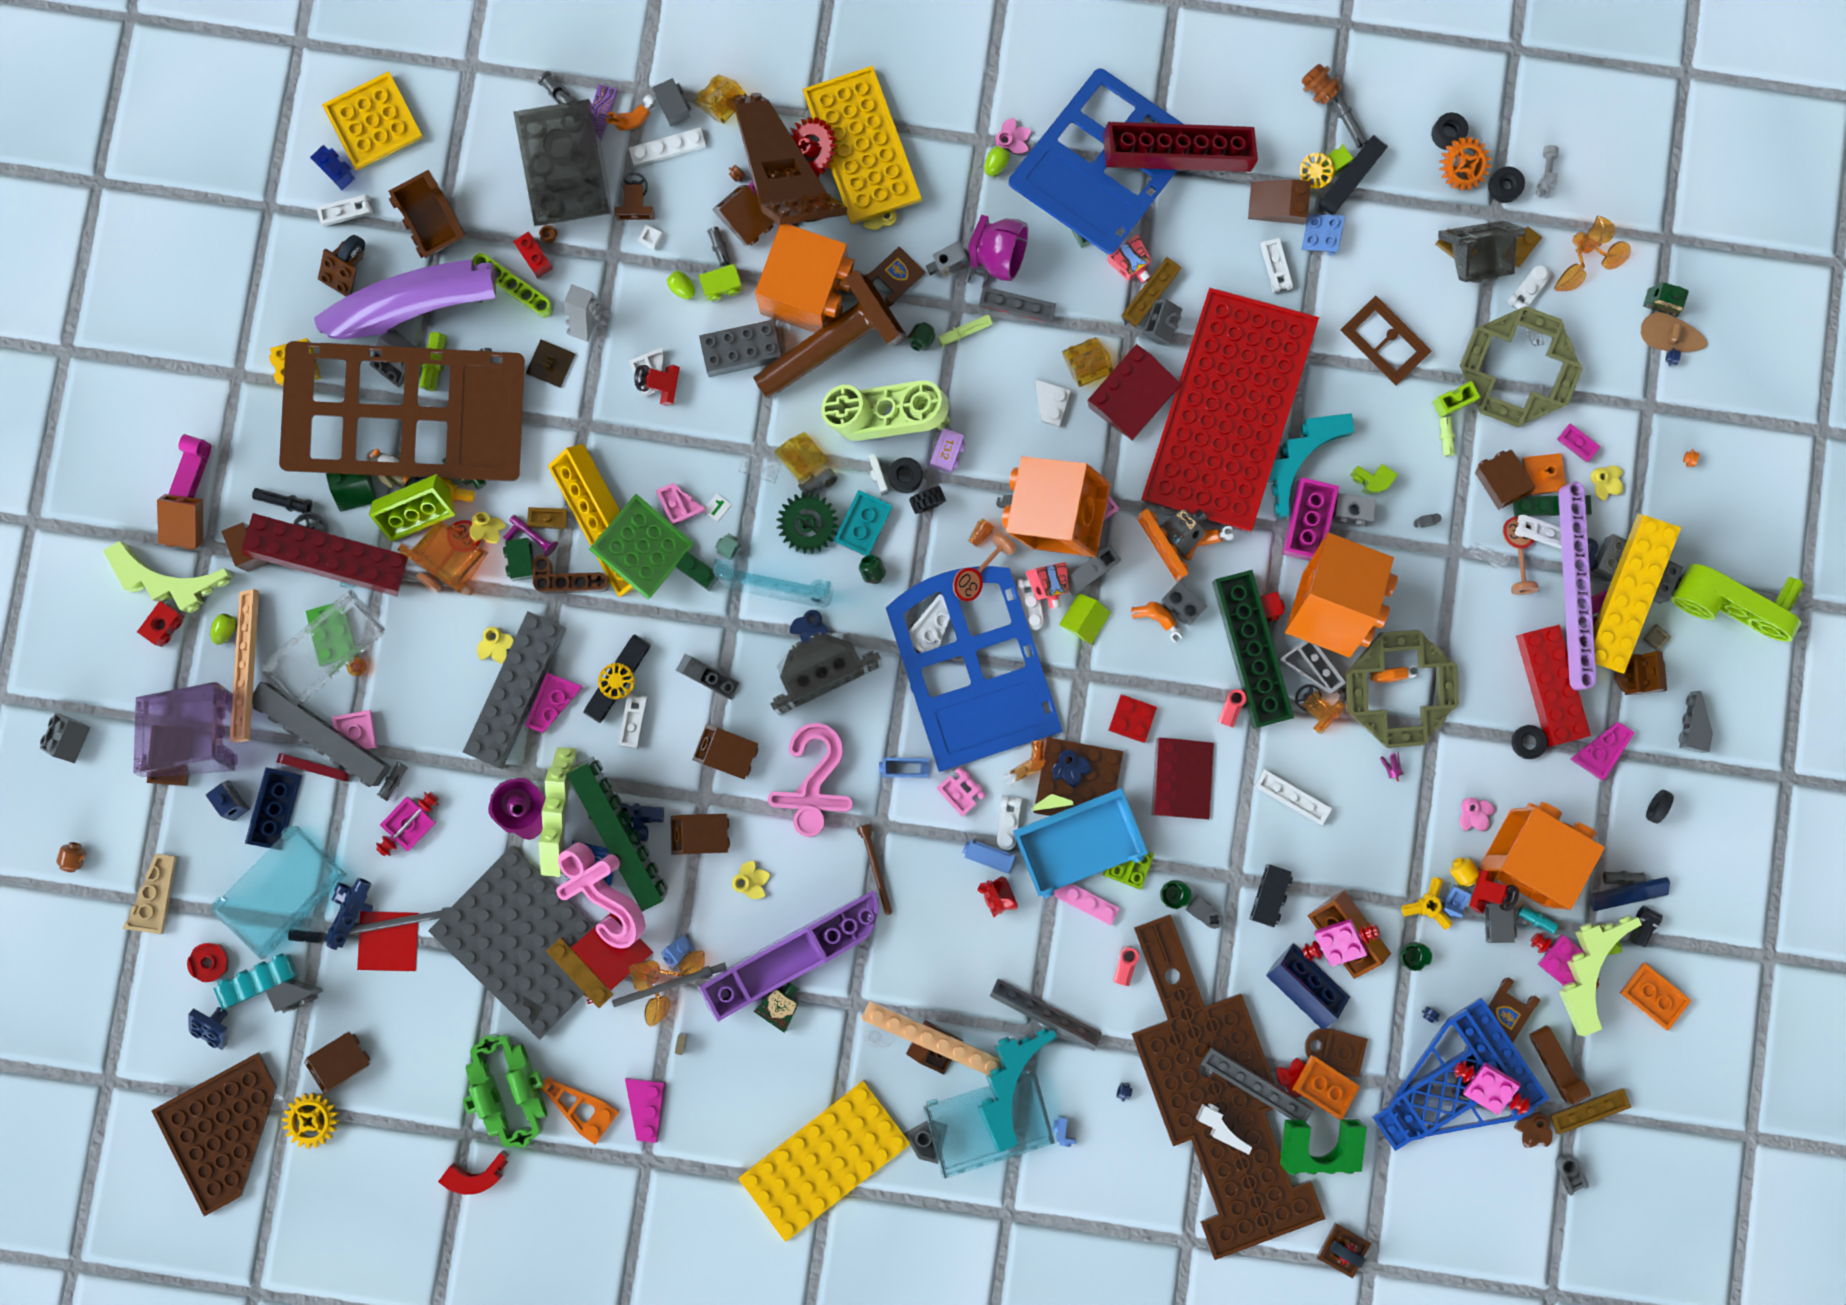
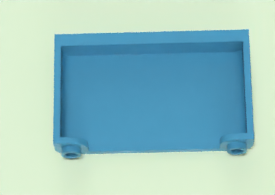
[1013,788,1148,899]

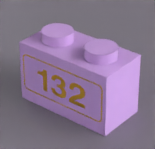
[930,428,966,474]

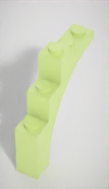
[103,541,234,613]
[539,747,577,877]
[1559,915,1642,1037]

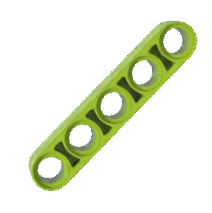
[472,253,553,318]

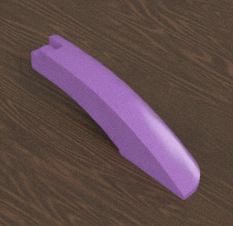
[314,259,496,339]
[697,890,879,1022]

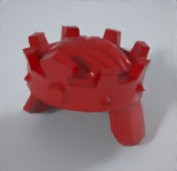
[977,876,1018,917]

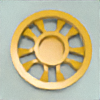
[1299,153,1335,189]
[598,663,635,699]

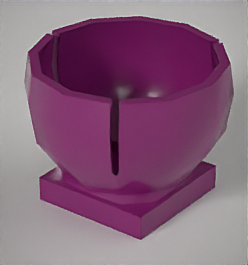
[968,214,1029,281]

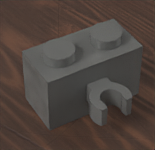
[1142,299,1182,344]

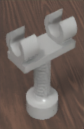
[1536,145,1559,199]

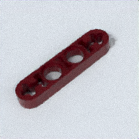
[276,753,351,782]

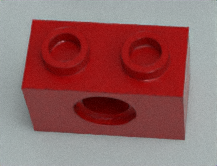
[513,231,553,279]
[137,601,185,647]

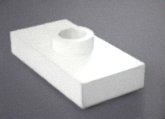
[869,454,888,495]

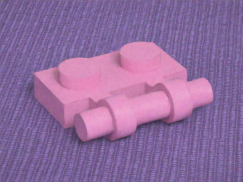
[936,766,986,817]

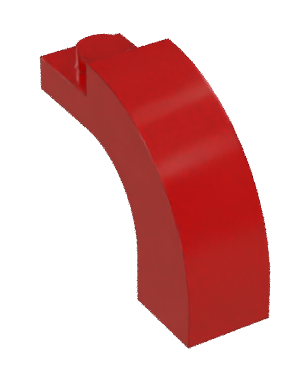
[438,1150,509,1195]

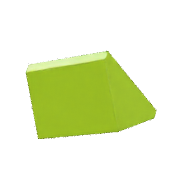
[1059,593,1111,645]

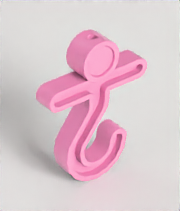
[768,723,853,837]
[556,842,646,949]

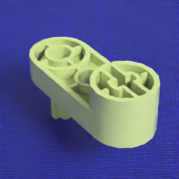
[821,381,950,441]

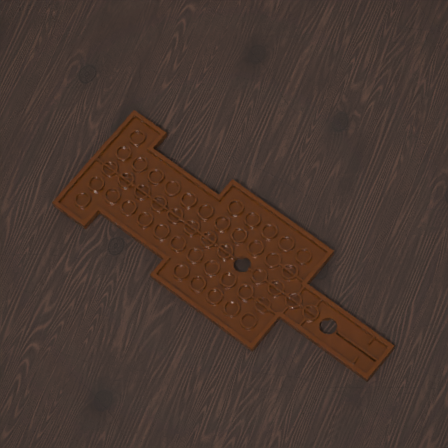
[1131,914,1325,1260]

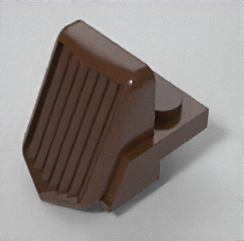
[1613,651,1667,695]

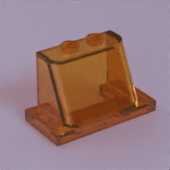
[397,521,489,595]

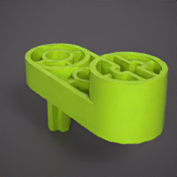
[1671,564,1805,642]

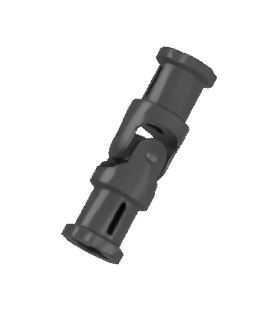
[537,71,588,123]

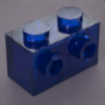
[310,144,355,191]

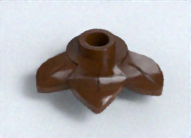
[1514,1112,1553,1148]

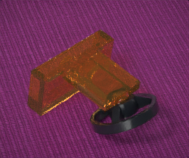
[1295,684,1347,734]

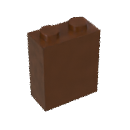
[1475,449,1536,510]

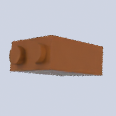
[157,494,203,550]

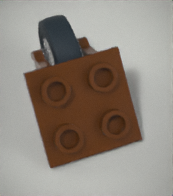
[318,235,365,297]

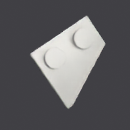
[629,347,664,397]
[1035,380,1071,427]

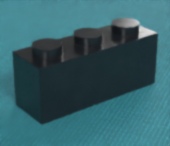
[1249,864,1293,927]

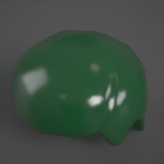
[1160,880,1192,910]
[1399,941,1432,971]

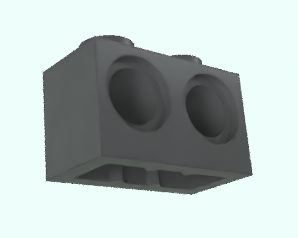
[1162,581,1208,626]

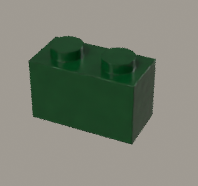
[503,538,534,581]
[675,551,720,591]

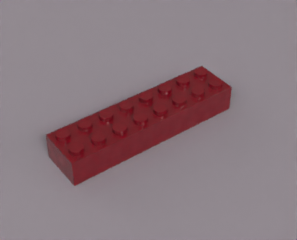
[1103,122,1258,172]
[241,513,409,597]

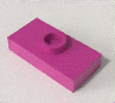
[1557,423,1600,463]

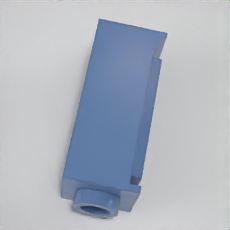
[879,758,929,778]
[962,839,1015,874]

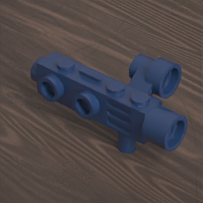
[589,803,664,842]
[325,878,373,950]

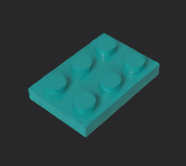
[834,490,893,556]

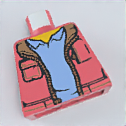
[1107,235,1151,284]
[1026,562,1069,609]

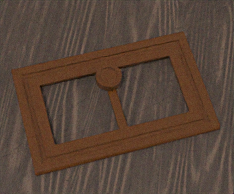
[1340,295,1431,385]

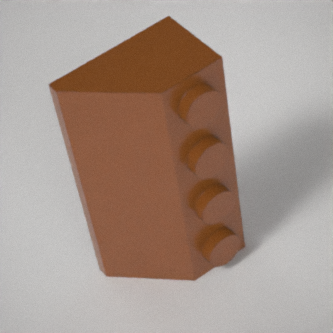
[1307,890,1391,979]

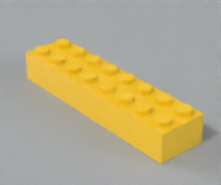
[1593,514,1681,674]

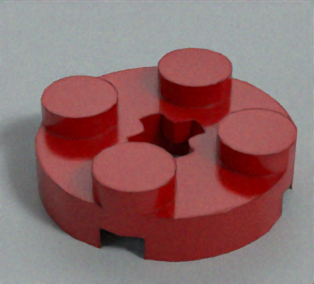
[187,943,229,983]

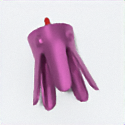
[1380,752,1404,782]

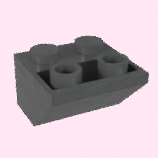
[369,329,417,388]
[40,712,91,763]
[265,979,323,1013]

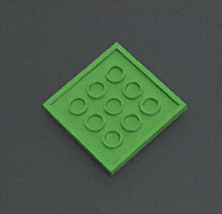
[589,494,695,600]

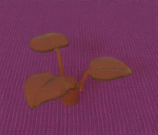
[1553,215,1631,291]
[629,950,705,1027]

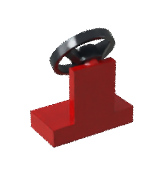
[634,365,680,406]
[1469,870,1519,914]

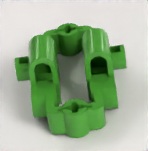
[463,1034,547,1148]

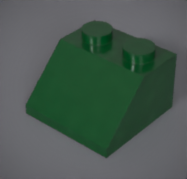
[326,473,377,512]

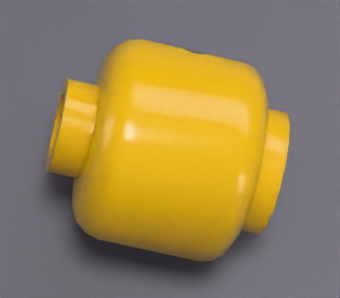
[1450,857,1479,887]

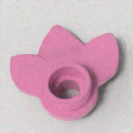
[995,118,1031,154]
[1459,797,1495,831]

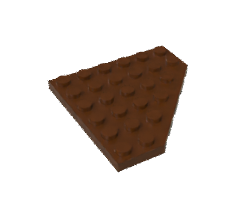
[151,1052,277,1216]

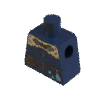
[206,780,250,821]

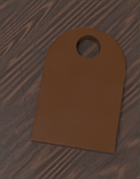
[1304,1028,1368,1077]

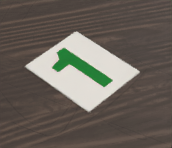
[705,493,732,522]

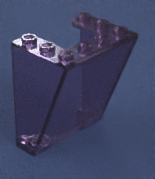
[133,682,238,777]

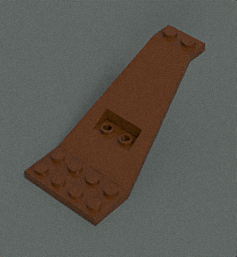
[726,93,847,225]

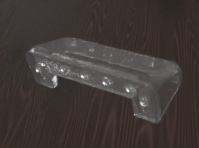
[262,589,385,706]

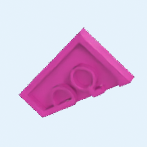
[525,672,583,733]
[1570,722,1635,781]
[625,1078,665,1143]

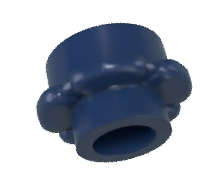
[1665,348,1681,366]
[1422,1006,1441,1023]
[1116,1082,1133,1102]

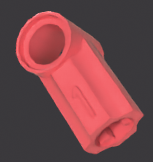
[1217,689,1246,728]
[1113,946,1139,986]

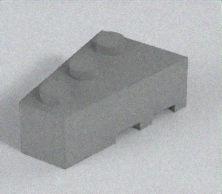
[564,284,603,342]
[1279,640,1346,694]

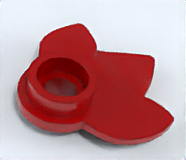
[1276,1058,1305,1098]

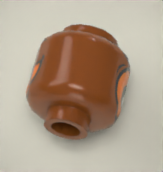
[56,842,86,872]

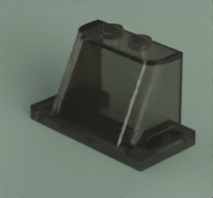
[1438,220,1526,283]

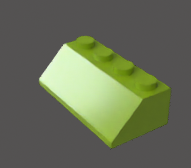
[369,474,456,542]

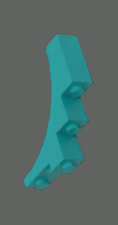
[1268,413,1354,519]
[978,1027,1057,1152]

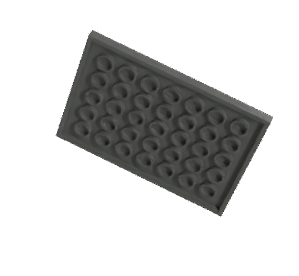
[428,846,595,1040]

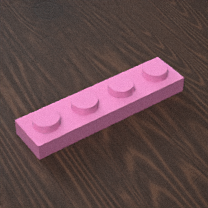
[1053,883,1120,925]

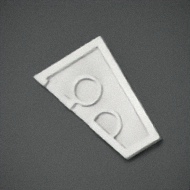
[909,594,950,653]

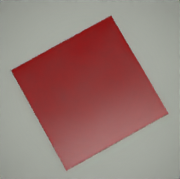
[357,911,419,971]
[571,913,653,991]

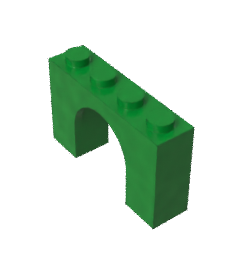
[1280,1119,1367,1175]

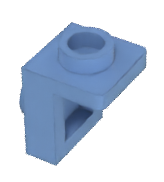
[1443,883,1472,918]
[661,934,695,968]
[1053,1115,1077,1147]

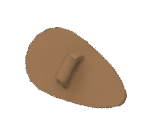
[1640,312,1707,352]

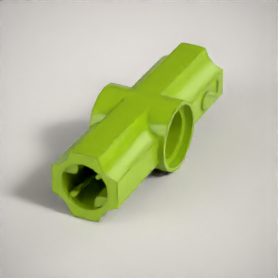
[419,332,447,391]

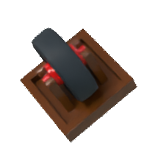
[1316,1223,1371,1279]

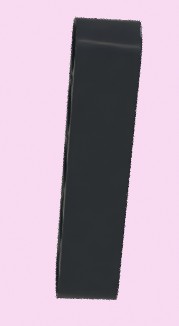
[1318,135,1388,215]
[583,634,651,723]

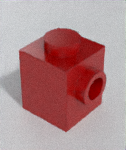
[1260,592,1285,622]

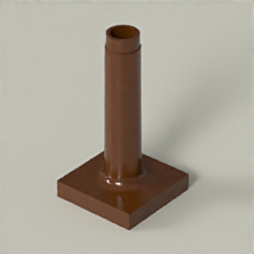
[753,270,908,399]

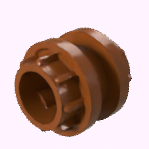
[1301,64,1341,105]

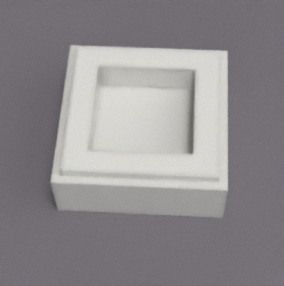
[638,224,663,250]

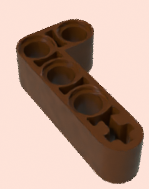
[533,555,611,594]
[1529,1025,1591,1105]

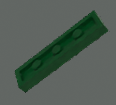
[1513,495,1592,517]

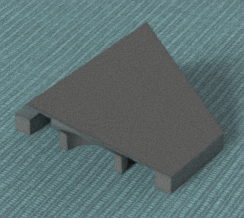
[904,1119,948,1164]

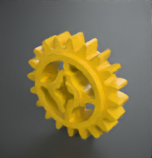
[282,1092,339,1149]

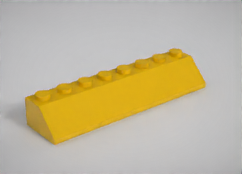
[548,443,635,598]

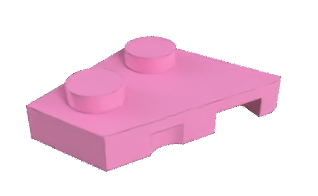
[656,483,705,525]

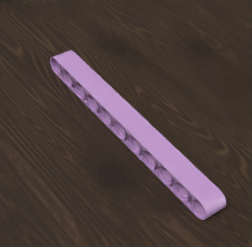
[1558,481,1596,691]

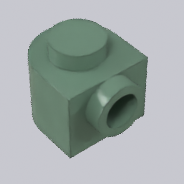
[715,533,741,560]

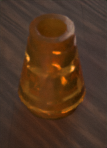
[968,518,994,547]

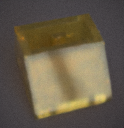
[694,74,747,124]
[1062,337,1113,387]
[774,431,829,484]

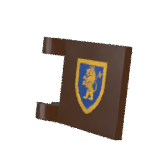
[867,247,925,307]
[1488,977,1540,1043]

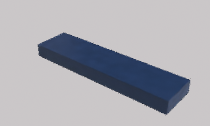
[1591,877,1670,911]

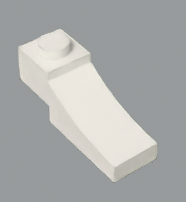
[1196,1103,1252,1154]

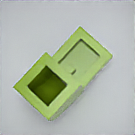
[1350,464,1398,495]

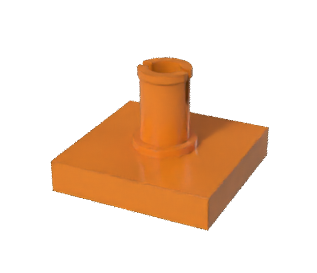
[1522,453,1566,496]

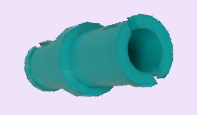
[1517,905,1559,934]

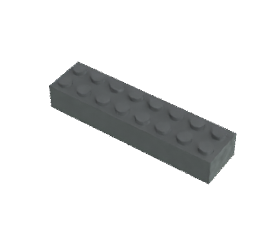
[463,611,566,769]

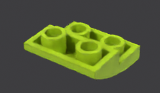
[1102,851,1154,890]

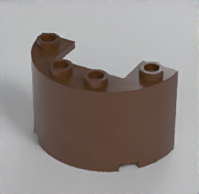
[388,170,466,258]

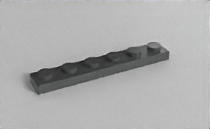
[990,979,1102,1051]
[1201,1046,1313,1122]

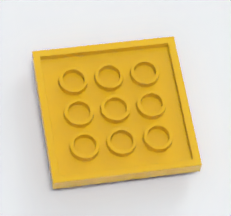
[322,71,424,171]

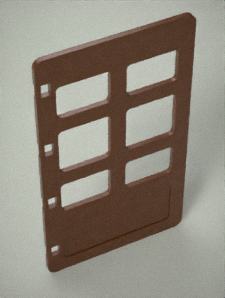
[279,341,525,482]

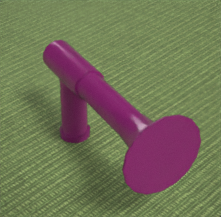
[503,515,558,557]

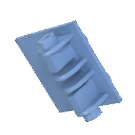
[1301,214,1345,256]

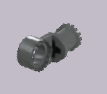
[798,468,838,497]

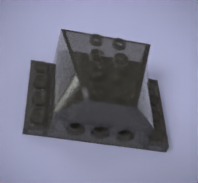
[770,632,882,716]

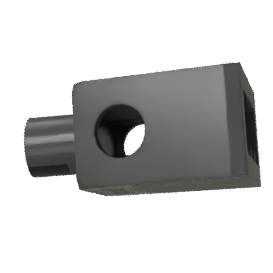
[926,241,970,277]
[1159,509,1207,556]

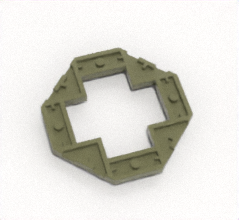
[1459,306,1583,427]
[1345,630,1459,748]

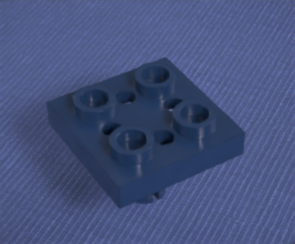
[188,1007,228,1050]

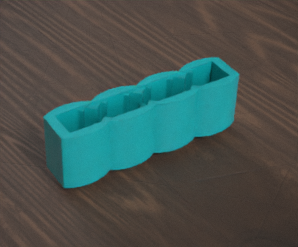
[213,953,299,1010]

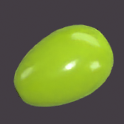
[984,146,1010,177]
[666,270,695,300]
[210,613,237,645]

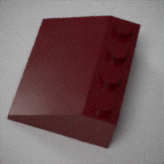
[1087,344,1181,441]
[1151,737,1214,820]

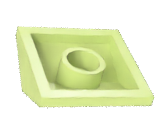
[1031,794,1073,811]

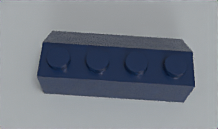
[1266,943,1350,1030]

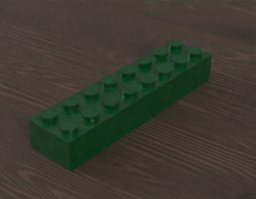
[1212,570,1294,729]
[566,756,668,912]

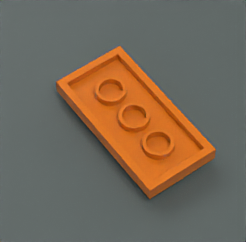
[1137,508,1189,582]

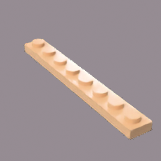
[230,589,259,743]
[861,1001,1001,1075]

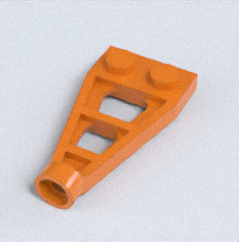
[539,1076,619,1145]

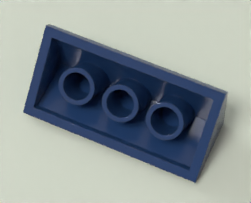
[245,767,302,851]

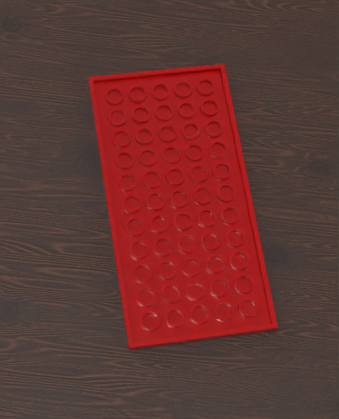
[1141,287,1319,533]

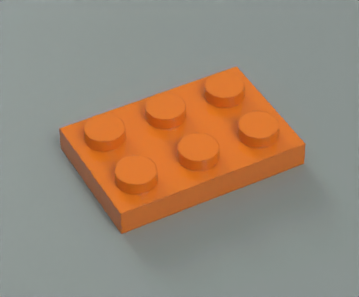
[1619,963,1692,1031]
[1292,1055,1360,1120]

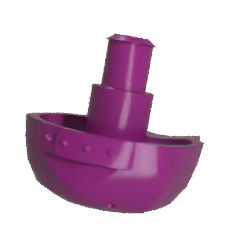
[488,778,545,840]

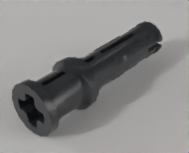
[252,488,313,514]

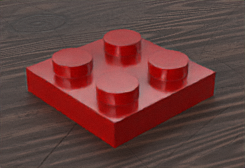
[1108,694,1157,743]

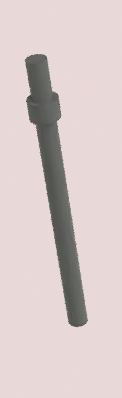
[350,907,451,934]
[612,962,727,1008]

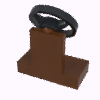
[614,172,655,220]

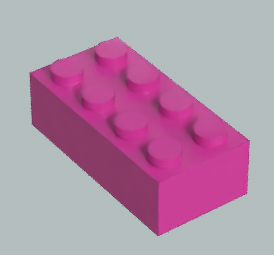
[1281,477,1339,561]

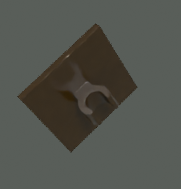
[526,339,575,388]

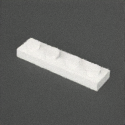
[629,127,706,168]
[1254,770,1332,826]

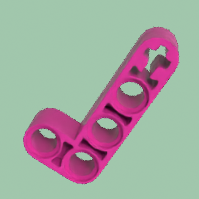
[168,434,212,498]

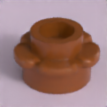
[729,165,745,182]
[539,225,558,243]

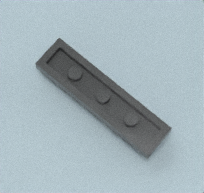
[979,286,1056,324]

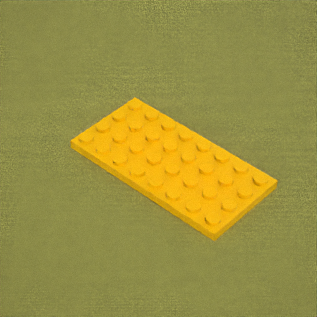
[802,65,922,225]
[738,1080,910,1242]

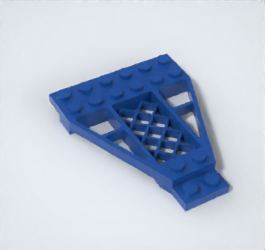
[1372,997,1550,1151]

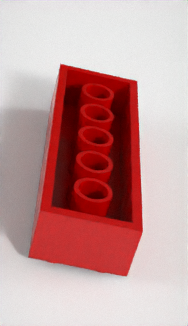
[1516,624,1591,747]

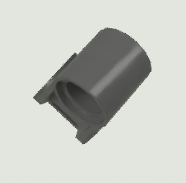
[1185,894,1223,929]
[1555,1154,1589,1196]

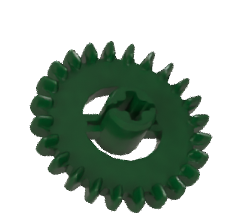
[776,492,839,554]

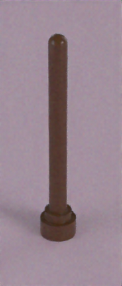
[856,823,892,915]

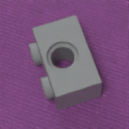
[1332,493,1376,526]

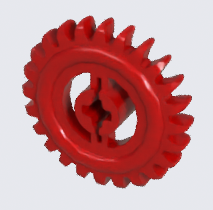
[790,117,838,177]

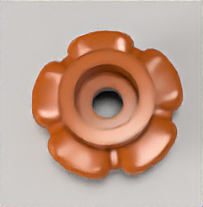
[1683,449,1699,467]

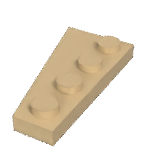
[122,854,177,934]

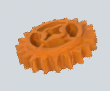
[1439,137,1491,190]

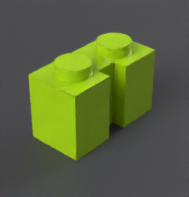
[698,264,743,302]
[1432,381,1480,418]

